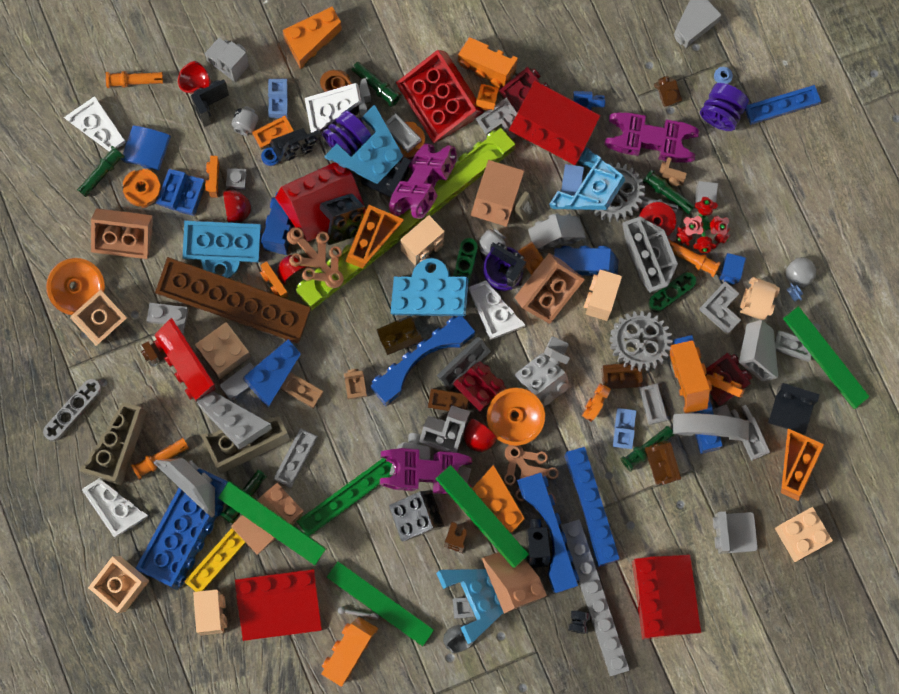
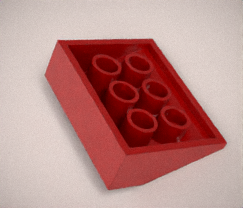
[396,50,485,143]
[508,80,600,165]
[275,162,366,242]
[153,318,216,402]
[632,555,701,640]
[235,569,322,641]

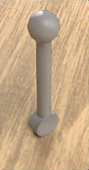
[338,607,379,620]

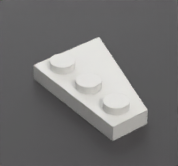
[305,83,362,132]
[64,96,126,151]
[468,281,525,340]
[82,479,148,538]

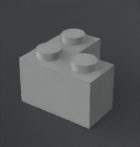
[205,38,249,82]
[528,213,585,251]
[419,406,470,453]

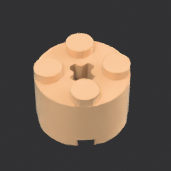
[740,277,780,320]

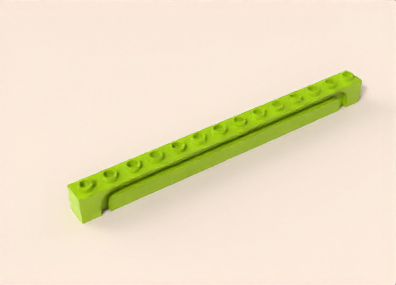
[296,128,515,311]

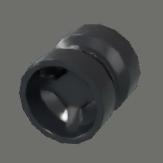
[568,611,591,634]

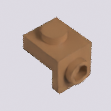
[659,157,687,186]
[344,369,367,400]

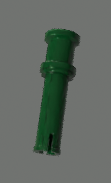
[351,61,402,107]
[77,145,125,197]
[643,169,695,214]
[620,426,675,472]
[220,469,267,524]

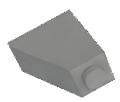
[674,0,721,48]
[739,320,778,382]

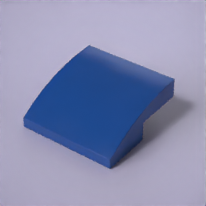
[121,125,171,170]
[156,169,206,216]

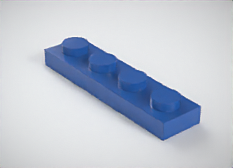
[745,85,821,125]

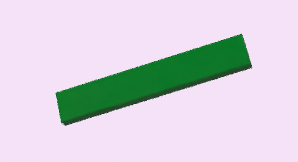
[783,306,870,409]
[296,458,393,536]
[435,465,529,568]
[218,481,327,565]
[326,562,434,647]

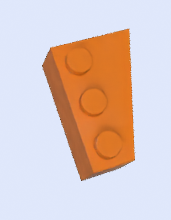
[781,429,824,501]
[472,465,525,534]

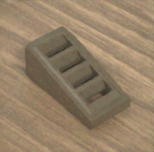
[514,192,535,224]

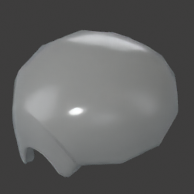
[786,257,816,288]

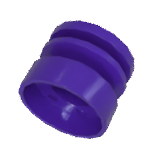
[700,83,749,131]
[322,110,372,157]
[483,247,523,291]

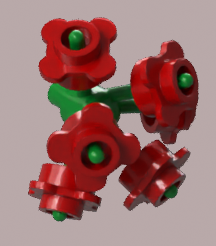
[676,197,730,253]

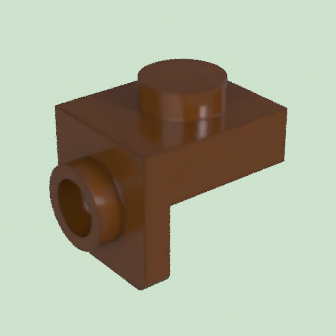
[654,76,682,107]
[141,341,167,365]

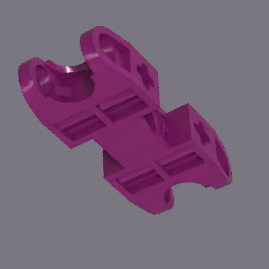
[605,113,699,163]
[389,144,457,219]
[380,448,472,494]

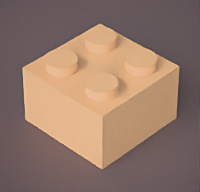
[401,215,445,266]
[584,270,622,321]
[70,290,127,346]
[195,322,251,379]
[775,507,833,562]
[88,556,149,613]
[193,590,228,636]

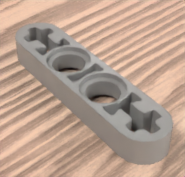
[43,379,101,442]

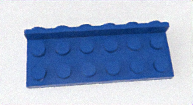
[135,468,228,590]

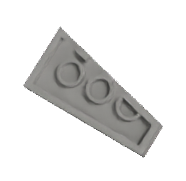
[197,391,272,450]

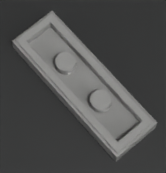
[273,428,318,489]

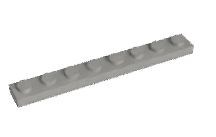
[561,519,629,677]

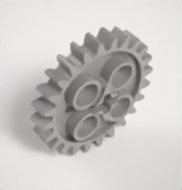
[590,163,645,222]
[609,311,673,372]

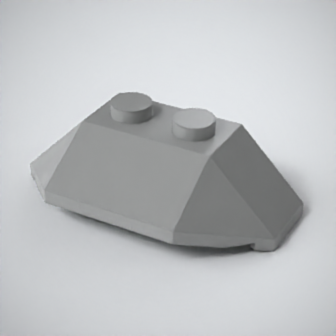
[622,217,678,293]
[154,458,215,517]

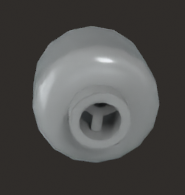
[478,228,506,256]

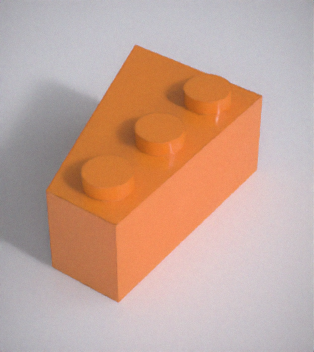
[283,6,342,69]
[457,37,518,88]
[345,205,404,269]
[670,340,712,414]
[322,616,379,687]

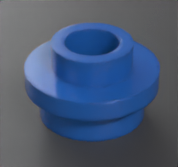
[261,147,279,166]

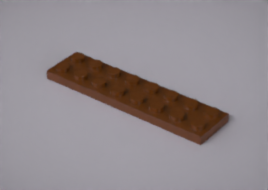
[155,257,312,344]

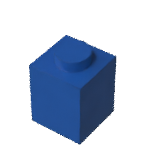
[719,253,746,285]

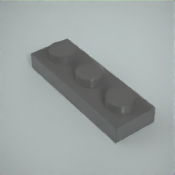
[437,336,491,391]

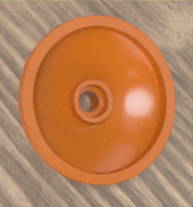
[46,258,105,315]
[487,387,545,446]

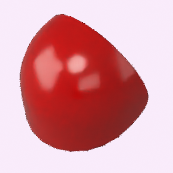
[178,61,211,94]
[223,190,251,223]
[277,255,311,285]
[463,419,497,452]

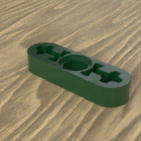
[648,272,696,313]

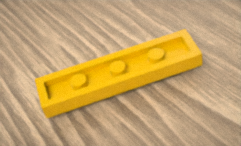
[184,528,246,592]

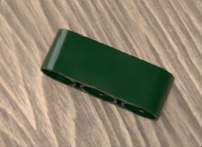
[453,238,478,287]

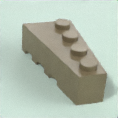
[79,402,147,486]
[201,417,290,474]

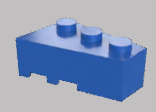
[261,192,294,255]
[554,246,619,276]
[243,339,301,408]

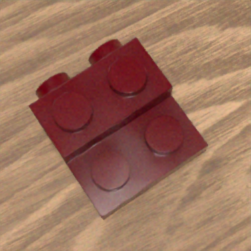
[499,67,551,112]
[705,352,753,406]
[453,361,507,411]

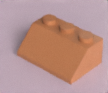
[91,208,153,259]
[515,253,585,324]

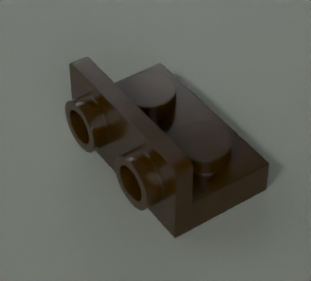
[376,315,423,355]

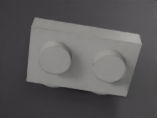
[515,353,571,407]
[713,511,757,554]

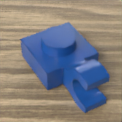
[573,91,605,110]

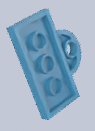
[182,221,261,278]
[391,258,469,316]

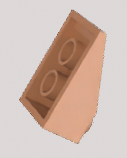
[470,160,524,227]
[231,483,303,555]
[482,552,547,614]

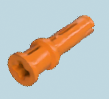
[106,71,163,88]
[668,239,721,278]
[131,438,189,480]

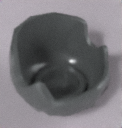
[443,625,474,653]

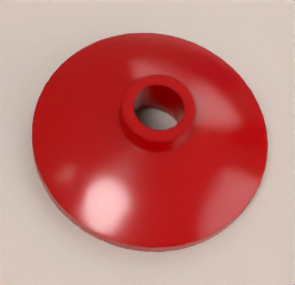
[639,202,676,237]

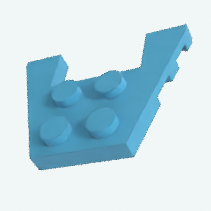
[325,105,403,184]
[549,147,625,210]
[436,569,504,644]

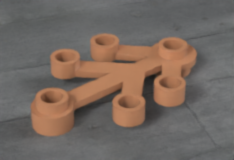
[287,227,344,288]
[504,445,559,507]

